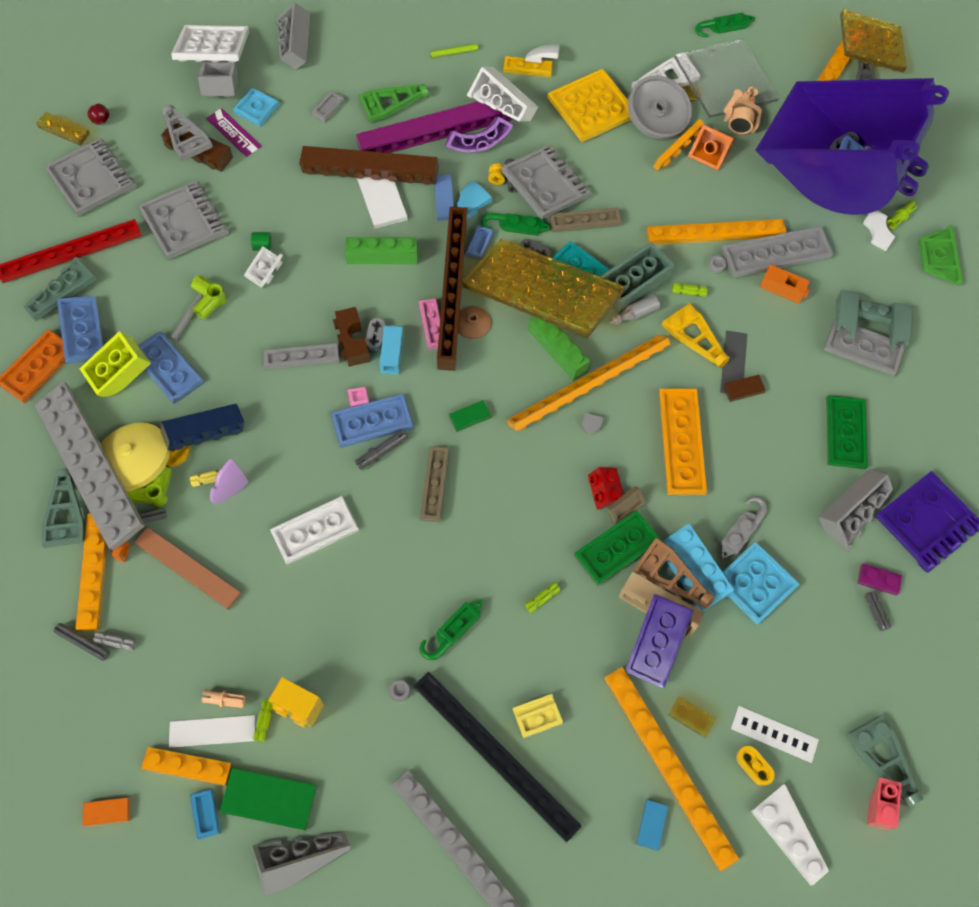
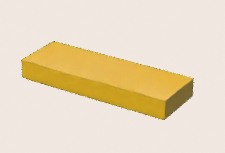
[503,56,553,77]

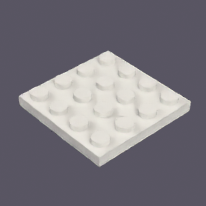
[171,25,249,62]

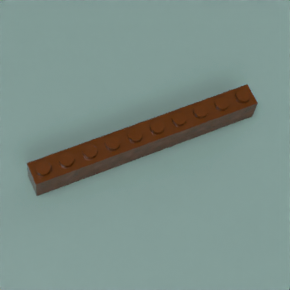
[437,207,467,371]

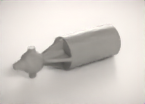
[609,294,660,325]

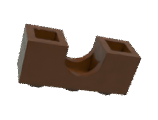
[333,307,370,367]

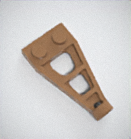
[633,538,716,609]

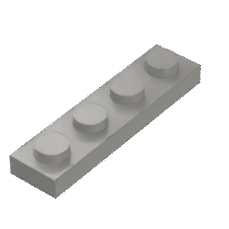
[264,343,340,370]

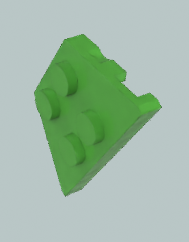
[918,225,963,286]

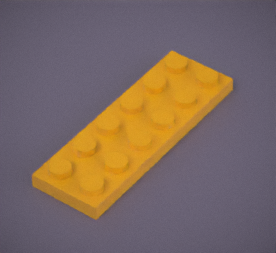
[659,389,707,495]

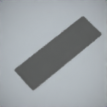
[720,331,747,394]

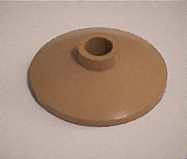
[459,307,491,339]

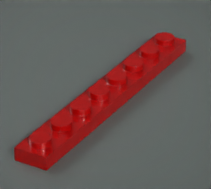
[0,219,142,283]

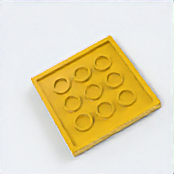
[547,68,631,143]

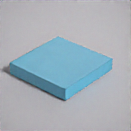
[233,88,280,127]

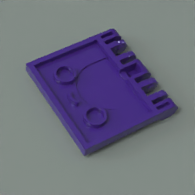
[875,471,979,573]

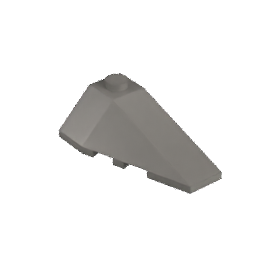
[252,832,351,896]

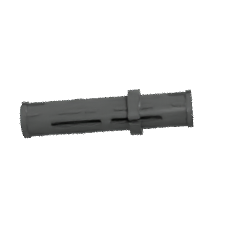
[355,429,408,470]

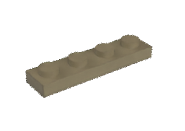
[550,207,621,232]
[420,446,449,522]

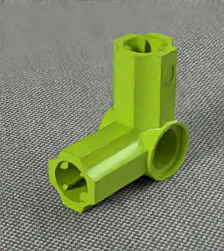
[191,275,227,320]
[127,467,173,507]

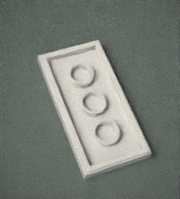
[357,177,408,229]
[270,496,359,565]

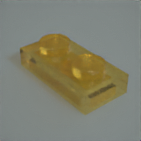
[668,696,716,738]

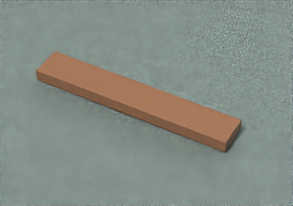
[134,527,241,610]

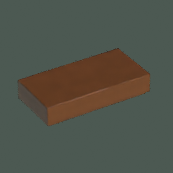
[723,375,766,402]

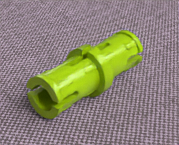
[887,201,918,229]

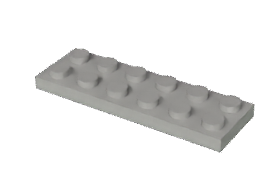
[721,226,833,278]

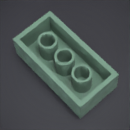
[595,242,675,314]

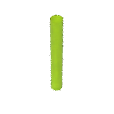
[430,44,478,58]

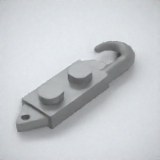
[720,497,768,560]

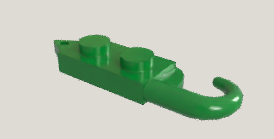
[695,12,755,37]
[481,213,551,236]
[419,599,483,661]

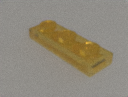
[36,112,90,146]

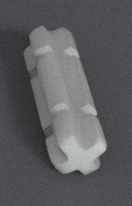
[93,631,135,651]

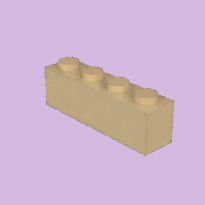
[619,572,704,639]

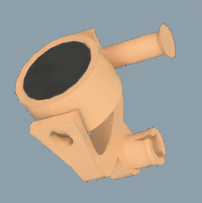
[724,87,762,134]

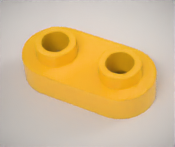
[736,746,775,786]

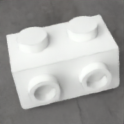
[244,246,283,288]

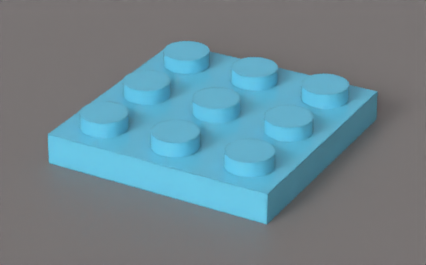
[723,542,800,626]

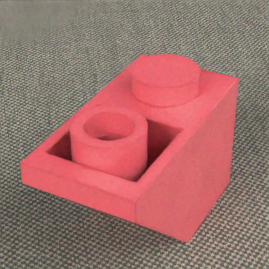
[867,778,902,830]

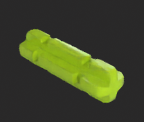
[672,283,708,297]
[525,582,560,613]
[253,699,273,742]

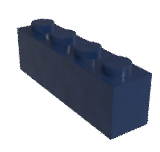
[161,403,245,451]

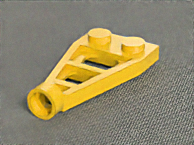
[662,303,730,368]

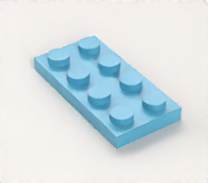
[662,524,735,612]

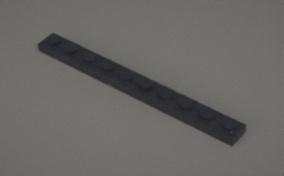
[413,671,582,843]

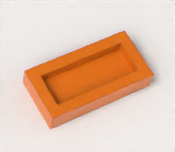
[82,798,130,827]

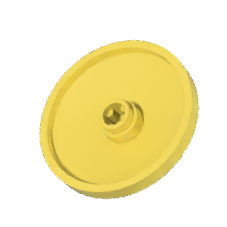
[100,423,170,491]

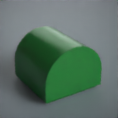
[251,232,271,251]

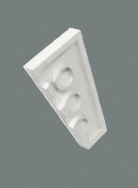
[751,784,829,886]

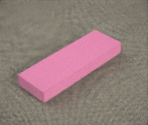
[419,298,440,350]

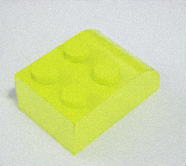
[79,331,151,397]

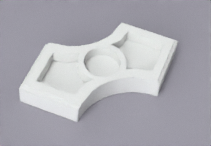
[863,211,896,251]

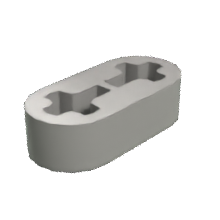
[366,318,385,352]

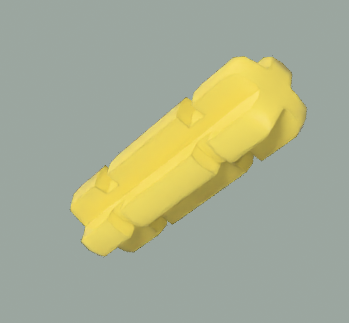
[190,469,221,487]

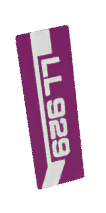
[206,108,262,157]

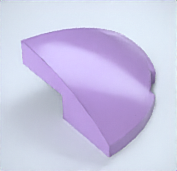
[210,459,249,504]

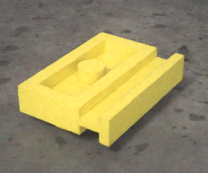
[512,694,563,739]

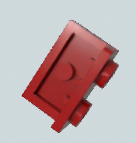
[588,467,624,510]

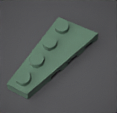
[24,257,97,321]

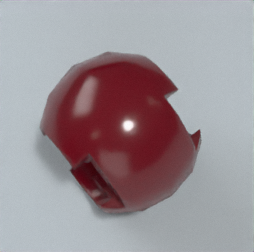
[87,103,110,125]

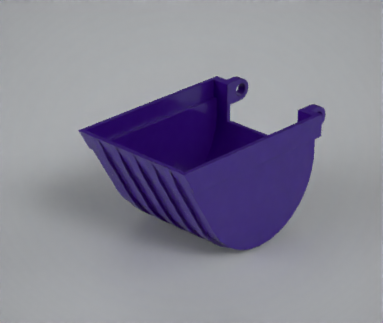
[755,78,949,215]

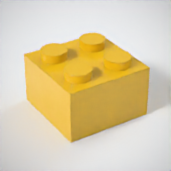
[268,677,324,728]

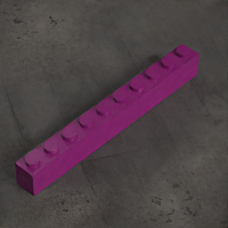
[356,101,515,153]

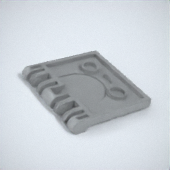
[44,138,137,217]
[501,145,592,219]
[138,181,229,260]

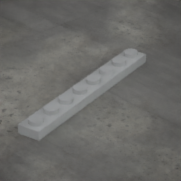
[392,770,521,907]

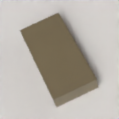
[606,486,646,525]

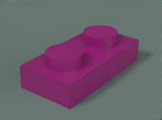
[857,563,902,596]

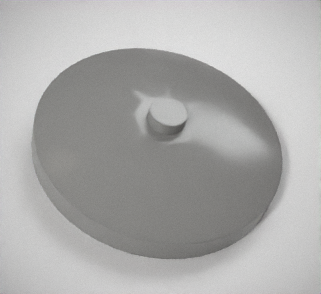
[627,76,692,140]

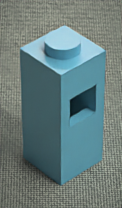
[379,325,404,374]

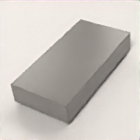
[312,91,345,123]

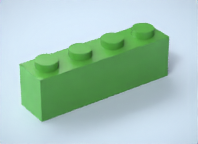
[345,237,418,264]
[528,309,590,381]

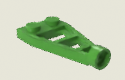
[359,84,428,123]

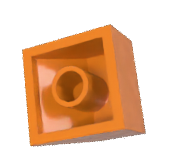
[688,124,736,170]

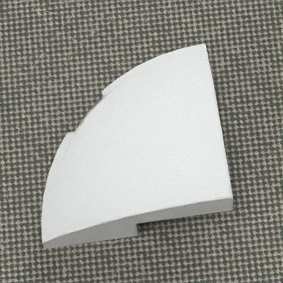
[525,44,560,63]

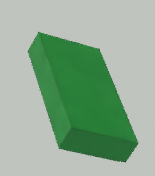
[449,400,491,432]

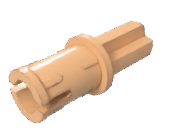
[202,689,246,708]

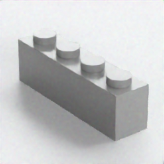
[276,2,310,70]
[818,469,893,552]

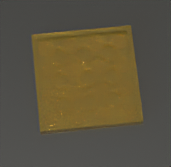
[840,9,907,73]

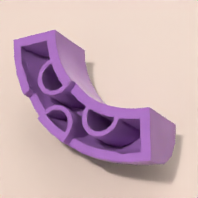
[445,117,513,153]

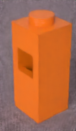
[760,264,810,304]

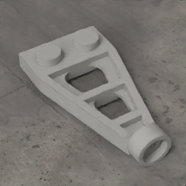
[162,105,213,161]

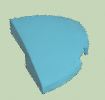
[457,181,492,219]

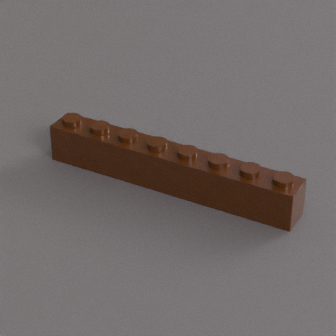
[299,146,439,185]

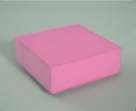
[347,386,369,407]

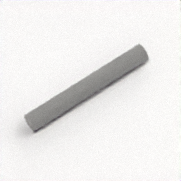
[171,294,204,341]

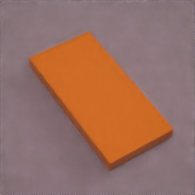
[0,329,66,404]

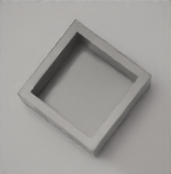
[198,62,239,97]

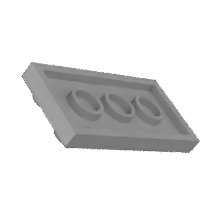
[823,318,905,377]

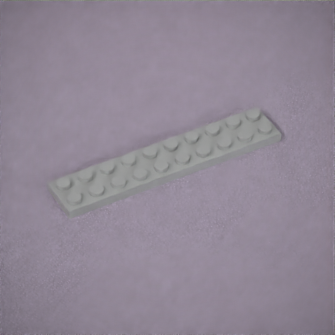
[34,381,145,550]

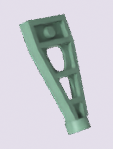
[42,468,85,548]
[846,715,923,807]

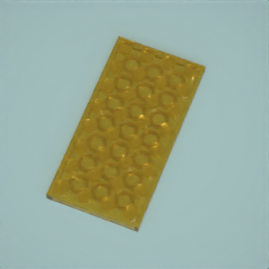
[462,239,624,339]

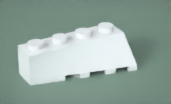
[467,67,538,122]

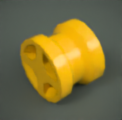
[488,163,505,185]

